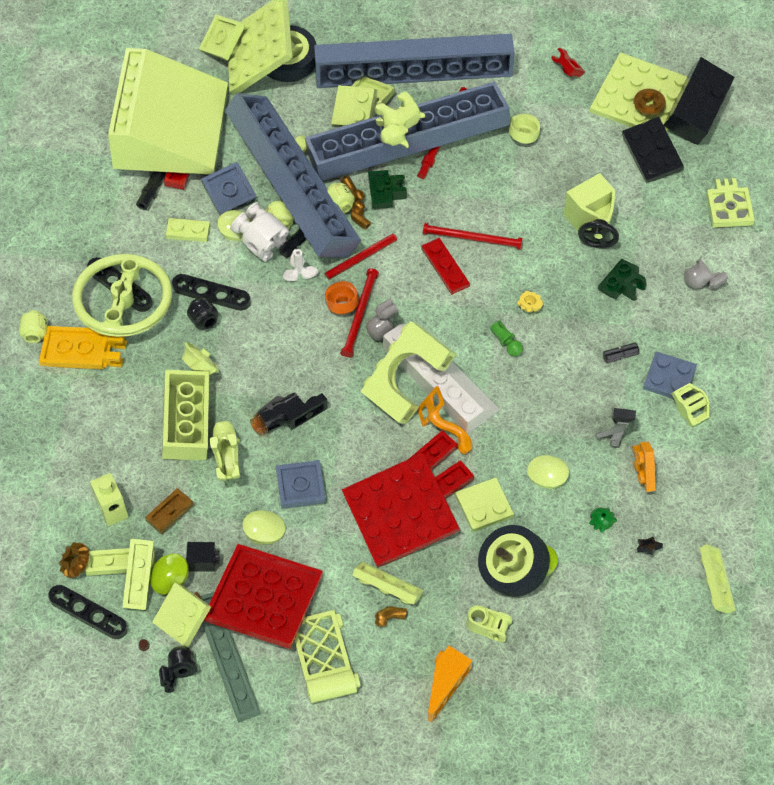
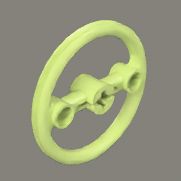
[72,254,172,337]

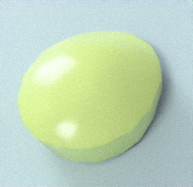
[508,113,540,144]
[218,210,251,241]
[527,455,569,489]
[243,510,286,545]

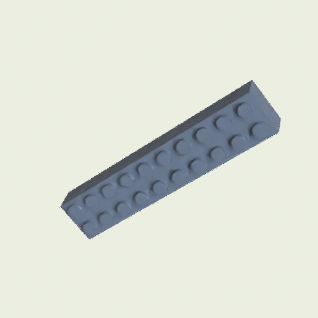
[314,33,515,88]
[305,82,510,181]
[225,93,361,258]

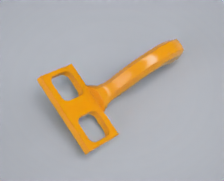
[417,386,472,454]

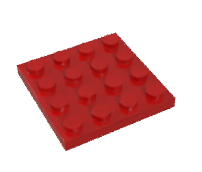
[341,453,460,568]
[204,544,323,649]

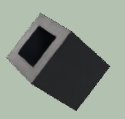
[186,542,220,572]

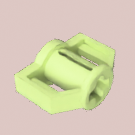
[671,383,709,427]

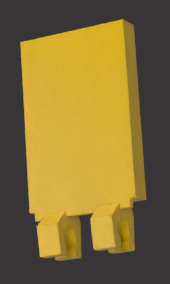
[39,326,127,369]

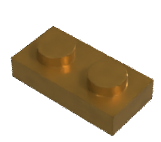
[145,488,194,535]

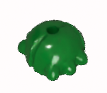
[589,507,617,533]

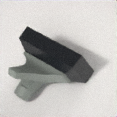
[595,408,636,447]

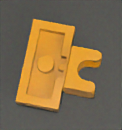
[632,441,655,492]

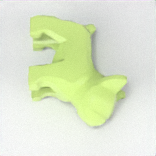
[375,92,425,149]
[210,421,240,481]

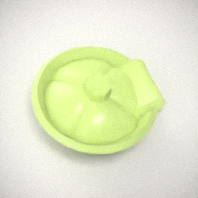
[182,342,219,375]

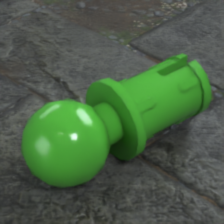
[490,320,523,357]

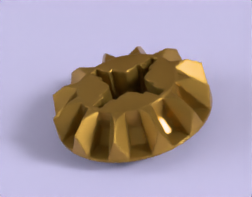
[633,89,666,117]
[59,542,89,578]

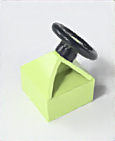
[564,173,619,249]

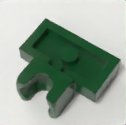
[368,170,407,209]
[598,258,647,301]

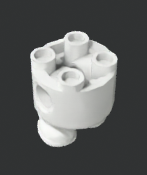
[230,202,290,262]

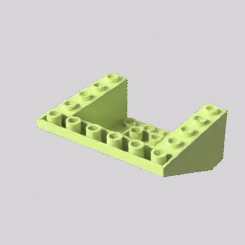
[108,48,228,174]

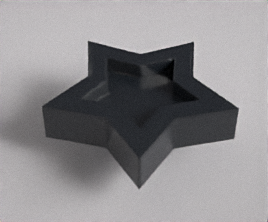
[637,537,663,555]

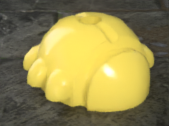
[517,291,543,313]

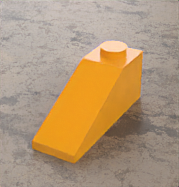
[428,645,472,723]

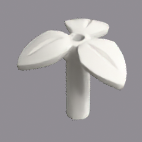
[283,249,319,281]

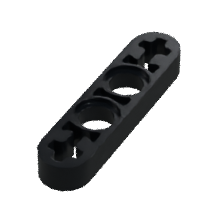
[87,257,152,312]
[172,274,251,311]
[48,585,127,639]

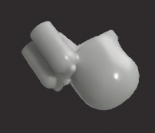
[684,258,728,290]
[367,298,399,341]

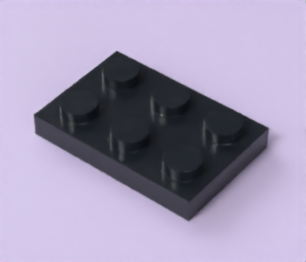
[622,117,684,183]

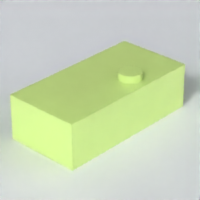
[162,370,209,460]

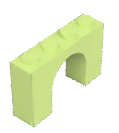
[360,321,457,424]

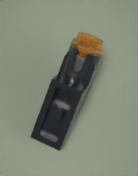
[250,392,328,435]

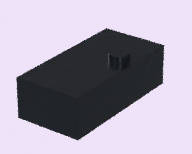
[663,57,735,145]

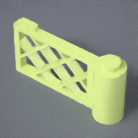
[294,610,360,704]

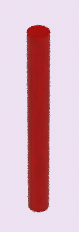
[324,233,397,280]

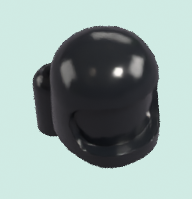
[159,646,198,693]

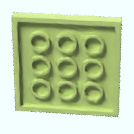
[228,0,292,95]
[589,52,687,131]

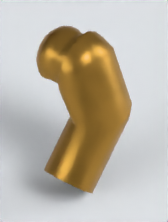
[340,175,365,202]
[351,200,371,230]
[374,606,407,627]

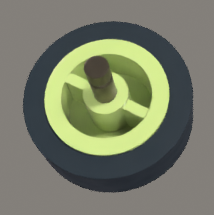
[267,25,317,82]
[478,525,550,597]

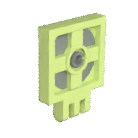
[706,178,755,228]

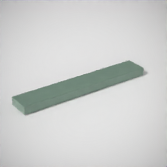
[201,591,260,723]

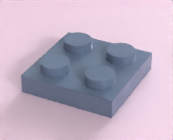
[201,162,257,216]
[643,351,697,400]
[276,460,326,509]

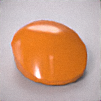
[325,281,359,314]

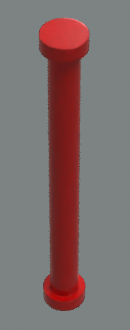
[423,222,523,250]
[340,268,379,358]

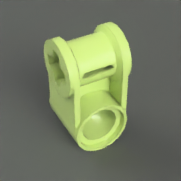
[466,605,513,642]

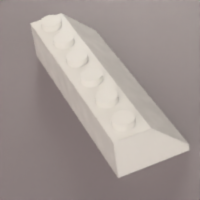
[383,324,500,433]

